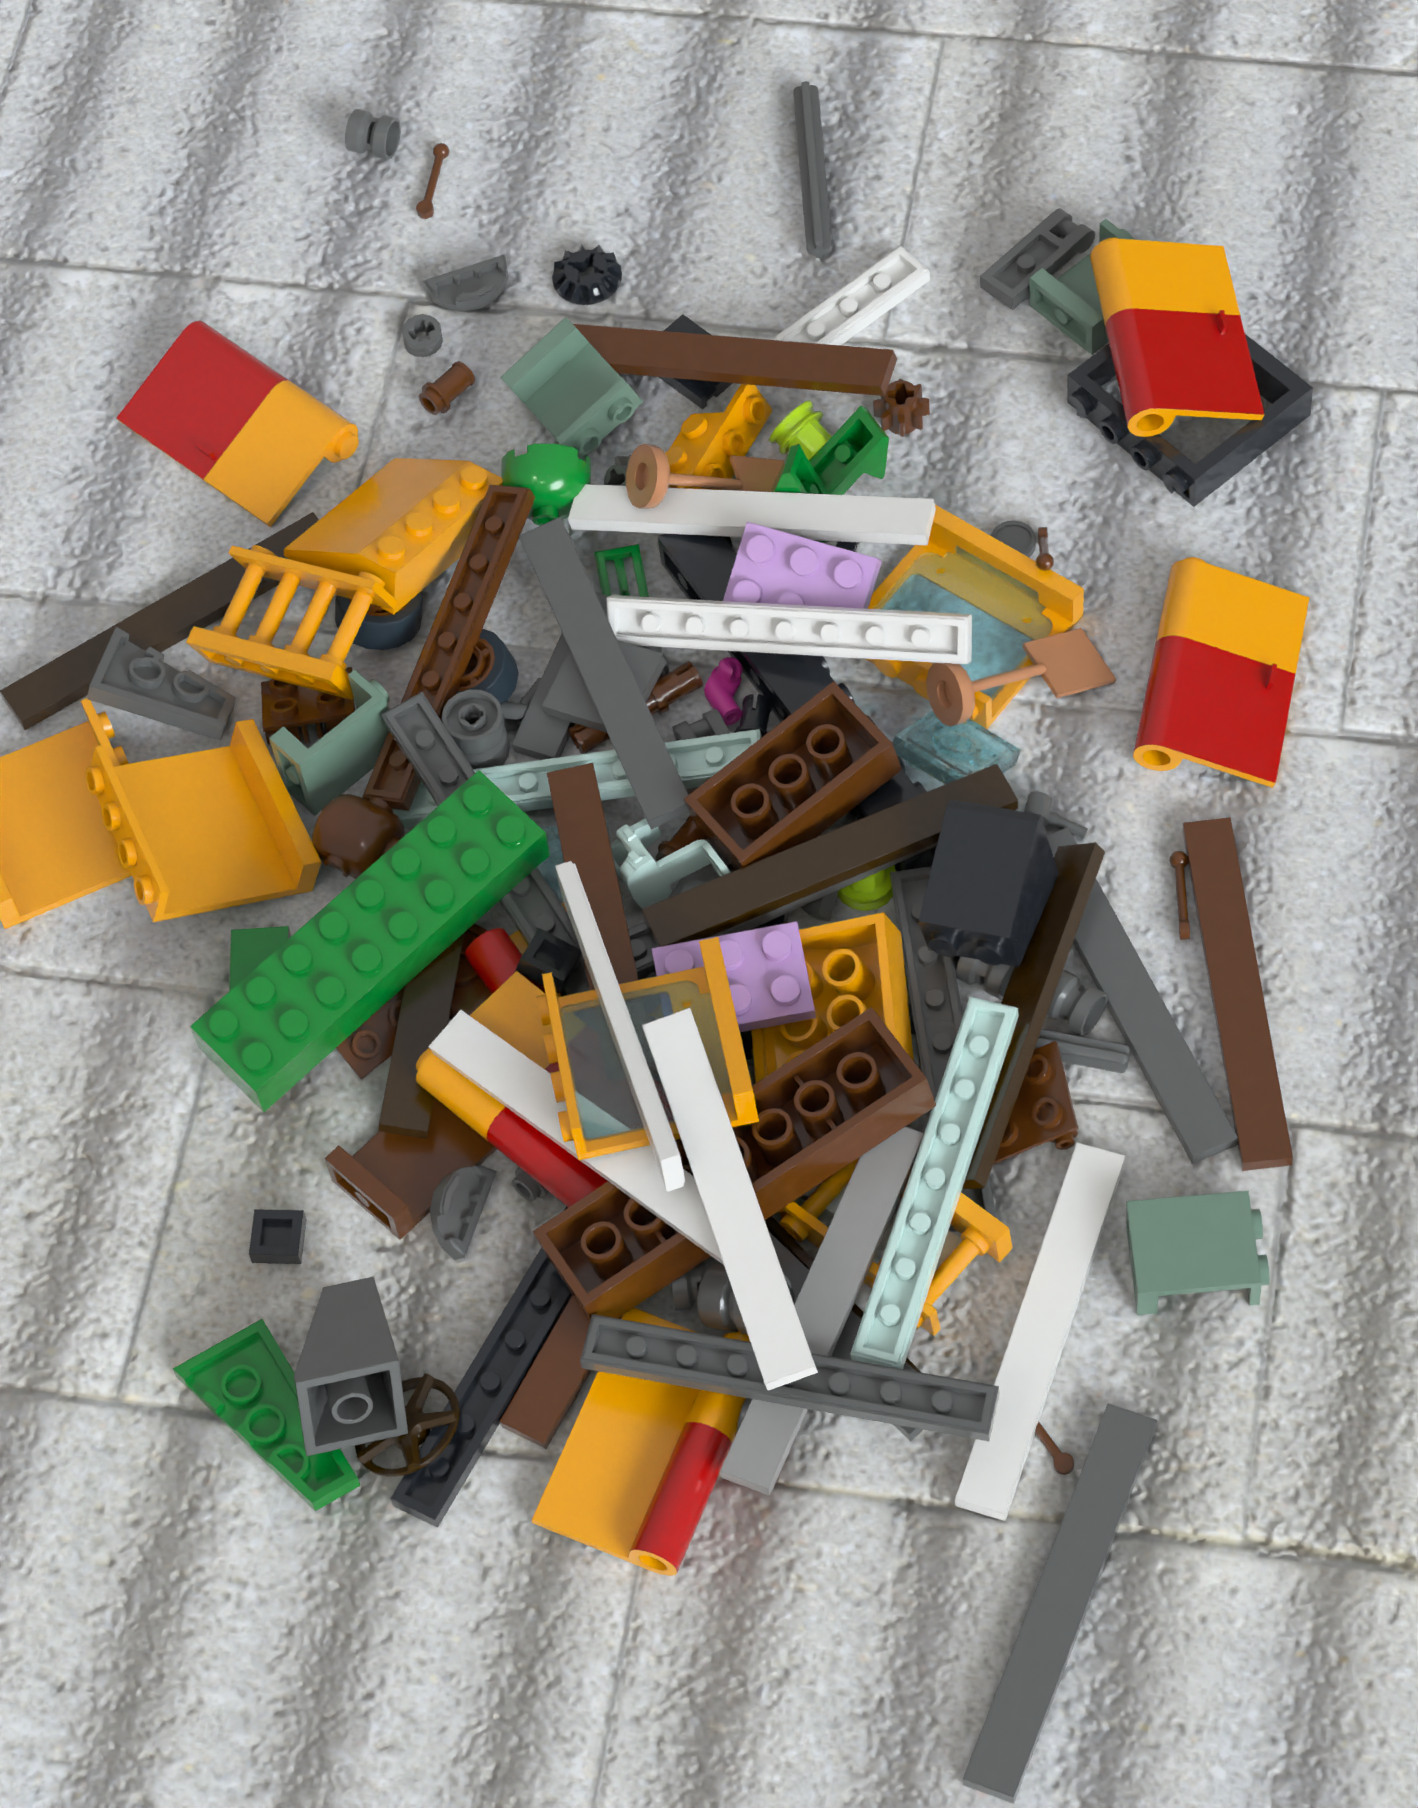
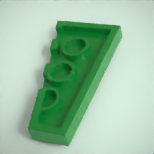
[173,1319,361,1511]

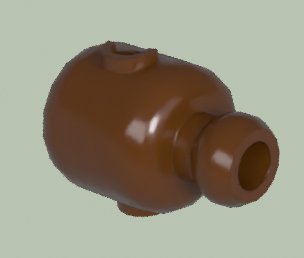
[312,794,405,879]

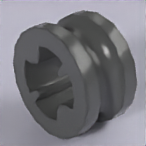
[402,314,443,357]

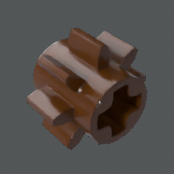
[873,379,930,437]

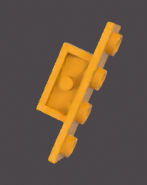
[665,384,772,490]

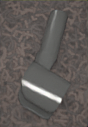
[501,678,541,731]
[1024,791,1088,839]

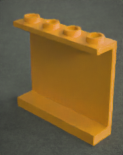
[0,698,132,929]
[85,719,321,922]

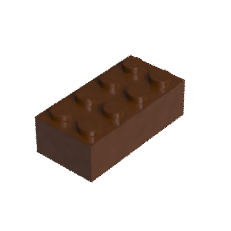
[684,681,902,870]

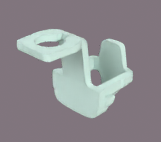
[611,818,730,909]

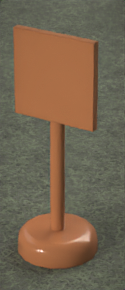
[626,444,785,509]
[926,628,1116,727]

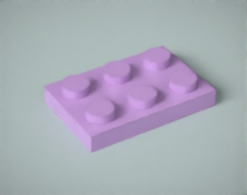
[723,522,882,609]
[652,921,816,1032]

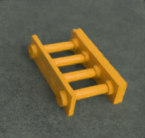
[186,545,398,700]
[779,1157,1013,1336]

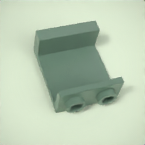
[1029,219,1134,355]
[500,317,643,459]
[269,670,390,816]
[1126,1191,1270,1315]

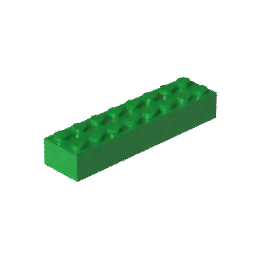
[190,770,550,1112]

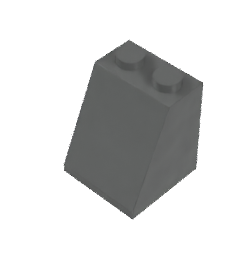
[294,1276,408,1456]

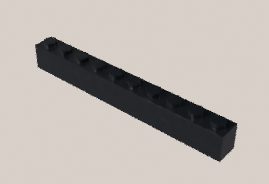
[658,534,937,871]

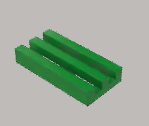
[594,544,649,597]

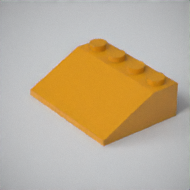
[284,458,503,615]
[751,912,914,1083]

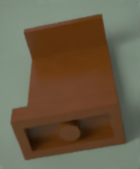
[324,1098,497,1240]

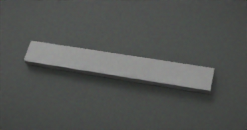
[720,1127,924,1496]

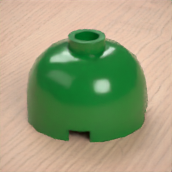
[501,444,591,526]

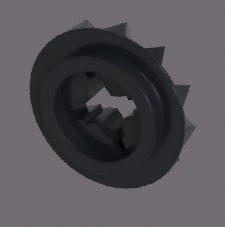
[552,244,622,305]

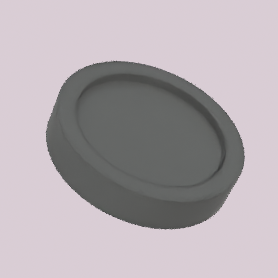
[991,521,1036,557]

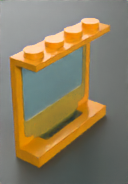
[866,505,1084,730]
[536,937,759,1160]

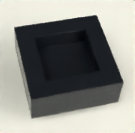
[515,928,582,994]
[249,1209,307,1264]

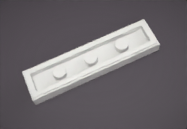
[771,246,930,345]

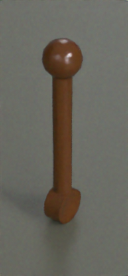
[416,143,449,219]
[1036,527,1054,571]
[1169,851,1190,940]
[1035,1421,1074,1475]

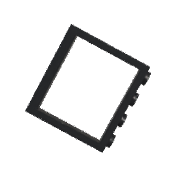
[1067,334,1313,507]

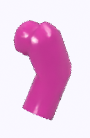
[704,657,743,726]

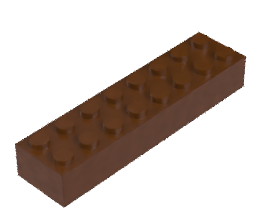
[532,1007,936,1320]

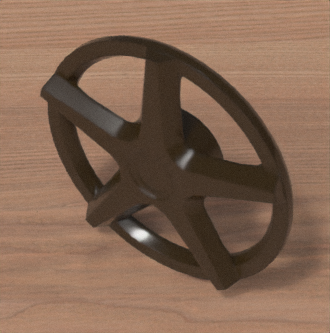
[355,1373,460,1477]

